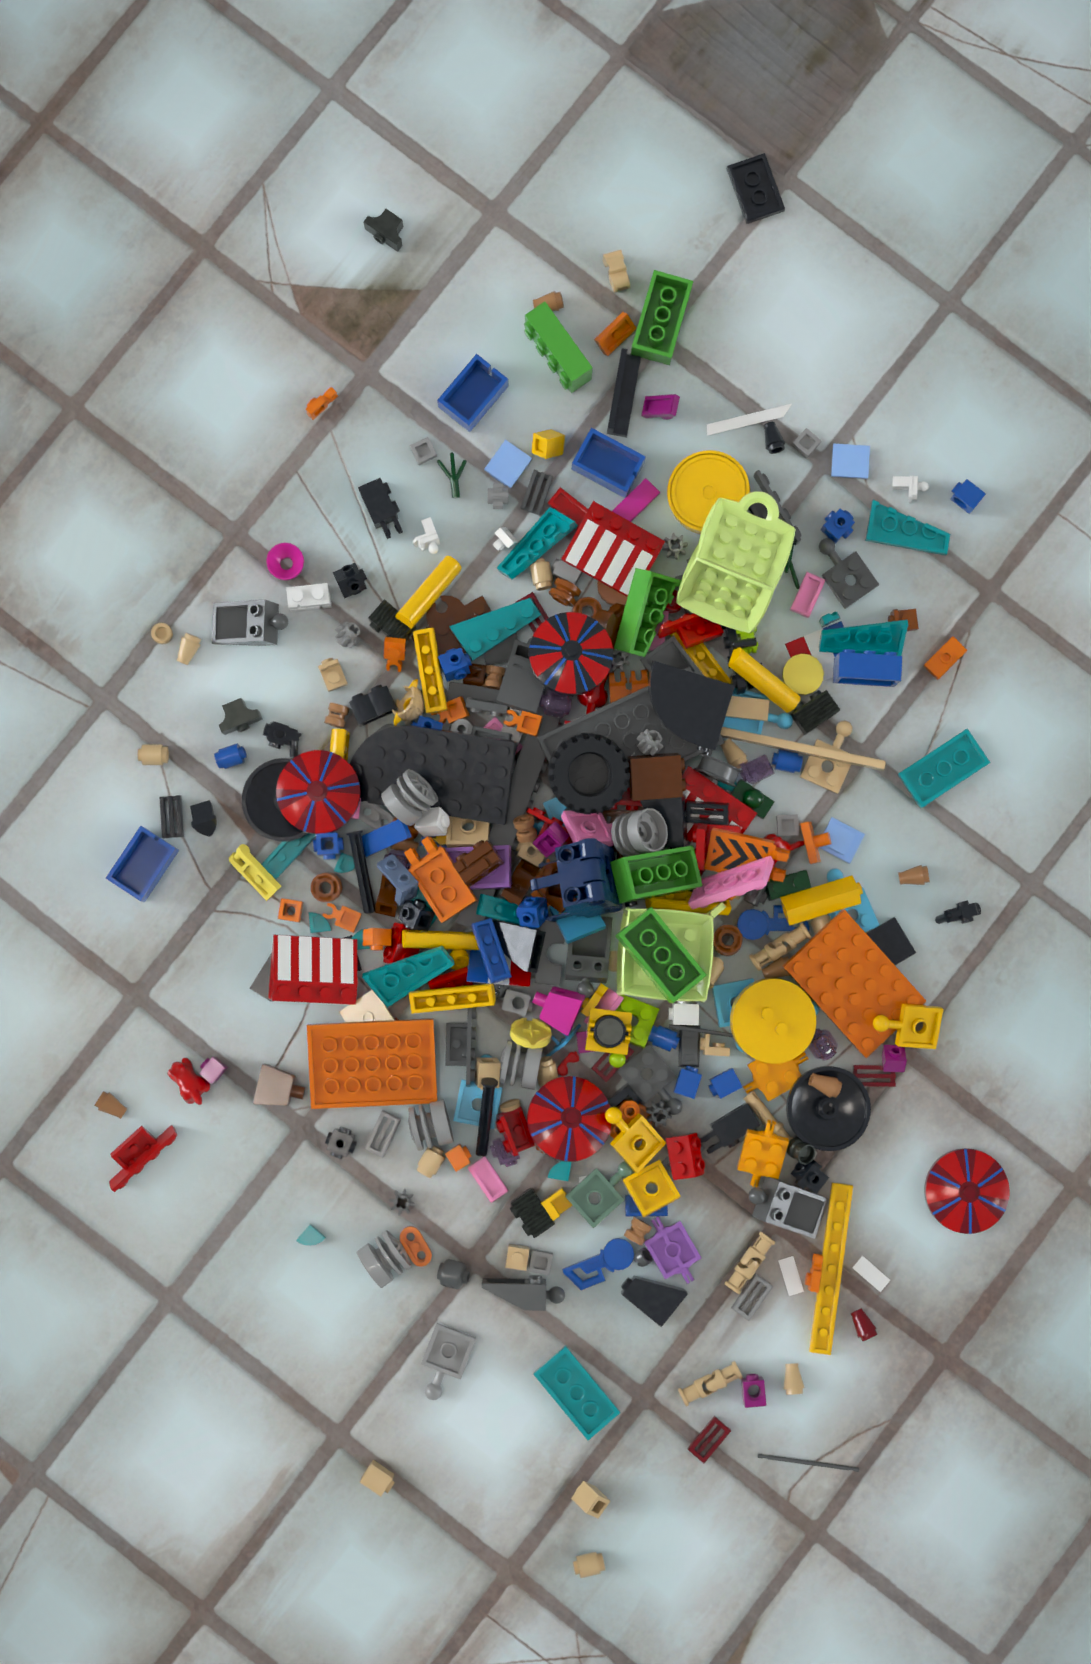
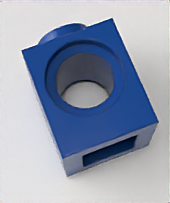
[950,479,986,514]
[673,1066,702,1099]
[708,1068,742,1099]

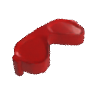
[557,1051,579,1076]

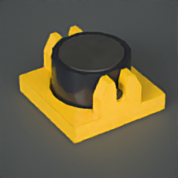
[585,1008,632,1055]

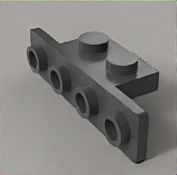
[749,470,802,546]
[447,682,510,717]
[445,1007,476,1087]

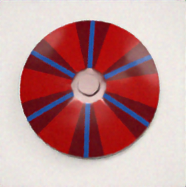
[276,750,361,834]
[527,1076,612,1162]
[924,1148,1010,1234]

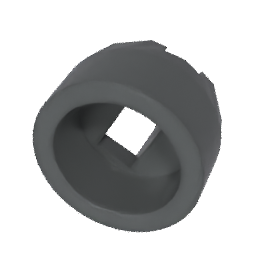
[634,1248,653,1267]

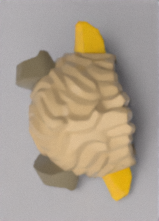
[392,679,425,726]

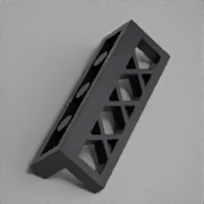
[607,348,641,438]

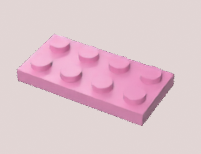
[688,856,774,910]

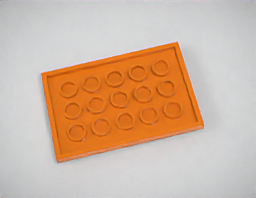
[782,909,926,1058]
[307,1018,438,1109]

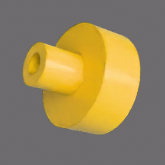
[449,949,469,970]

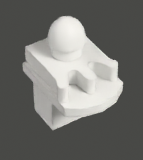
[893,476,929,503]
[413,517,440,554]

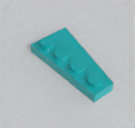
[449,598,541,662]
[819,620,908,656]

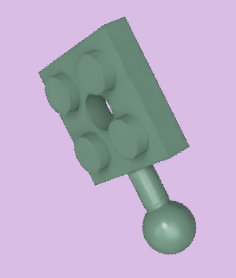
[565,1161,634,1228]

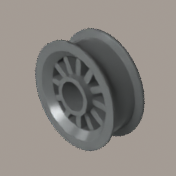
[694,753,743,787]

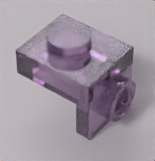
[740,754,775,784]
[490,1137,520,1167]

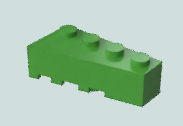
[614,568,682,657]

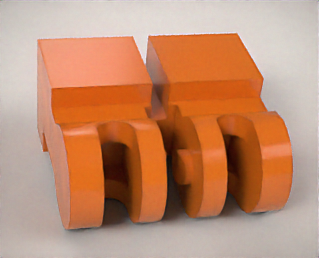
[608,670,648,703]

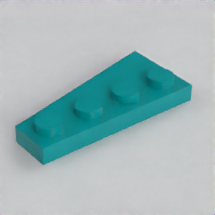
[865,500,951,556]
[497,507,578,580]
[362,946,455,1007]

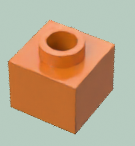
[278,898,304,923]
[363,928,391,951]
[445,1144,472,1172]

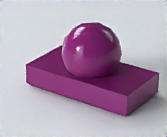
[641,394,680,420]

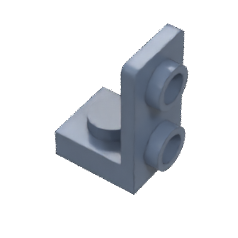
[377,854,419,906]

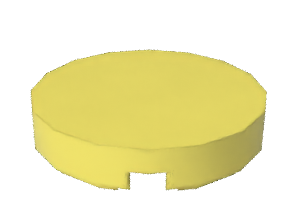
[782,654,824,696]
[510,1018,552,1049]

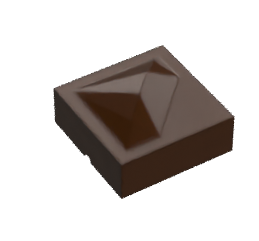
[463,663,487,686]

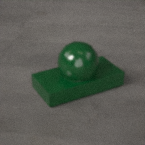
[730,779,775,819]

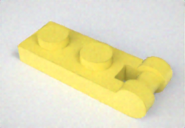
[229,844,282,901]

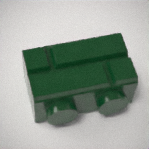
[765,870,811,901]

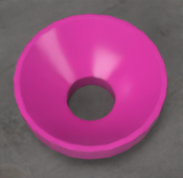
[266,543,304,581]

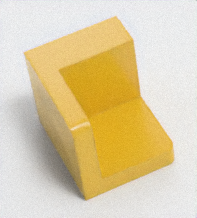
[532,429,565,459]
[541,1187,573,1221]

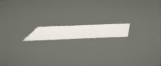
[707,404,792,436]

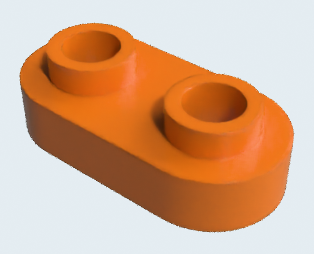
[609,1099,640,1138]
[400,1226,432,1267]

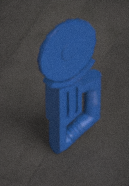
[737,905,810,940]
[562,1238,634,1290]

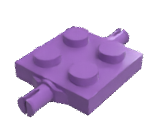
[644,1216,701,1284]

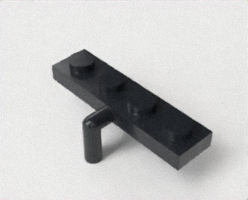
[720,625,757,694]

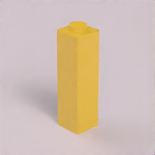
[780,875,863,926]

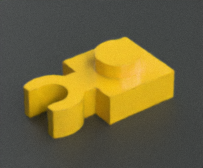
[580,983,608,1017]

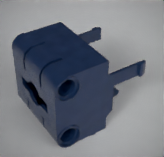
[530,838,623,922]

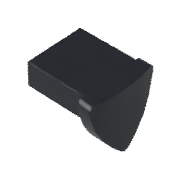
[190,800,217,837]
[607,1083,642,1107]

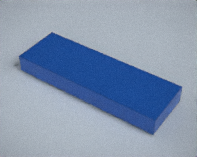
[361,819,412,858]
[471,918,512,984]

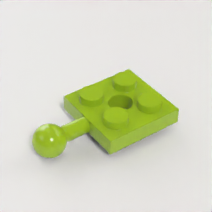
[609,994,659,1068]

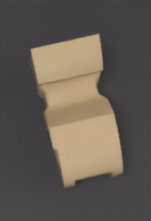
[602,250,630,293]

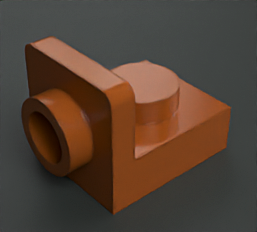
[888,609,919,631]

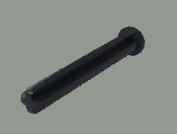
[346,830,375,914]
[476,1077,498,1157]

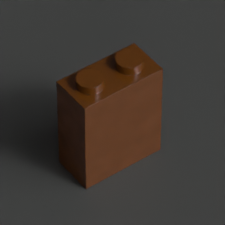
[628,752,686,801]

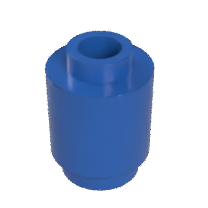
[214,743,247,769]
[771,749,803,773]
[647,1025,680,1052]

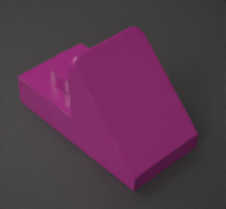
[532,821,569,858]

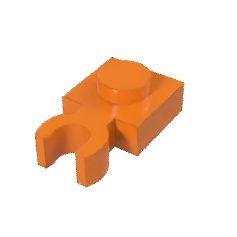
[306,387,338,420]
[384,637,406,672]
[431,697,470,724]
[503,710,543,737]
[322,903,362,933]
[805,1253,823,1293]

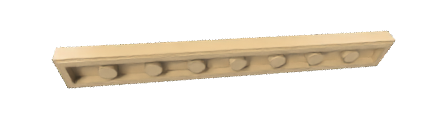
[720,727,886,771]

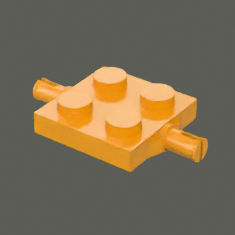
[742,1052,809,1102]
[737,1120,789,1187]

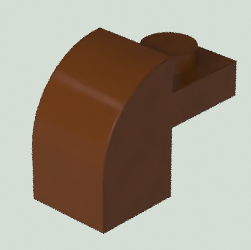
[594,603,625,650]
[501,859,540,905]
[375,874,398,917]

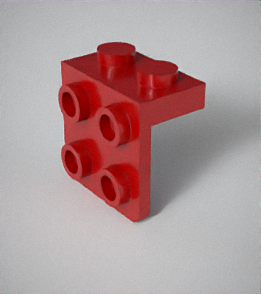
[693,823,741,870]

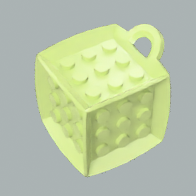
[676,491,796,633]
[616,902,726,1003]

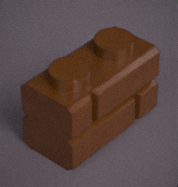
[453,840,504,887]

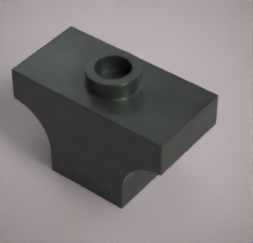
[363,209,404,252]
[219,698,263,735]

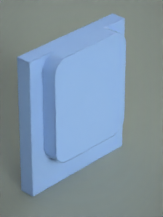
[484,440,532,488]
[831,443,870,479]
[818,817,865,864]

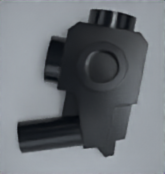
[263,721,302,758]
[935,900,981,924]

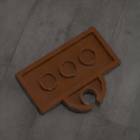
[411,595,491,667]

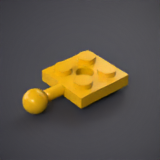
[873,1004,944,1049]
[605,1107,666,1174]
[623,1145,681,1218]

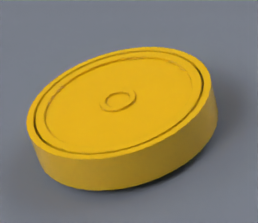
[667,450,750,534]
[730,978,816,1064]

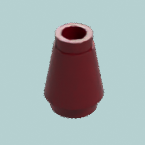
[851,1308,877,1342]

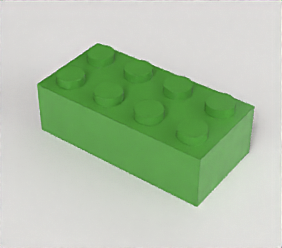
[631,270,693,365]
[524,302,593,393]
[610,845,703,904]
[615,907,707,1003]

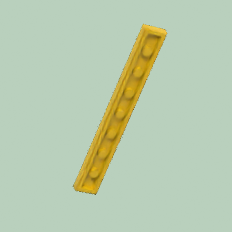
[809,1182,853,1355]

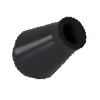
[763,421,785,454]

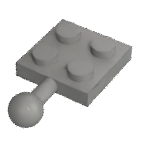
[421,1323,476,1400]

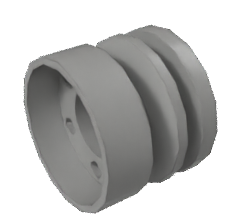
[381,769,438,826]
[611,808,668,857]
[499,1040,543,1090]
[408,1099,454,1151]
[357,1230,412,1288]

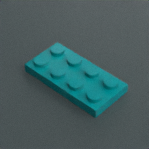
[898,728,991,809]
[533,1345,620,1440]

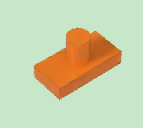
[800,822,832,864]

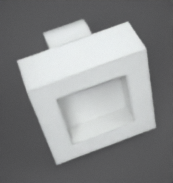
[493,527,519,551]

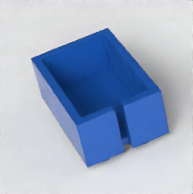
[437,353,509,432]
[571,428,646,498]
[833,649,902,687]
[106,826,179,902]

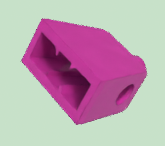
[532,987,585,1036]

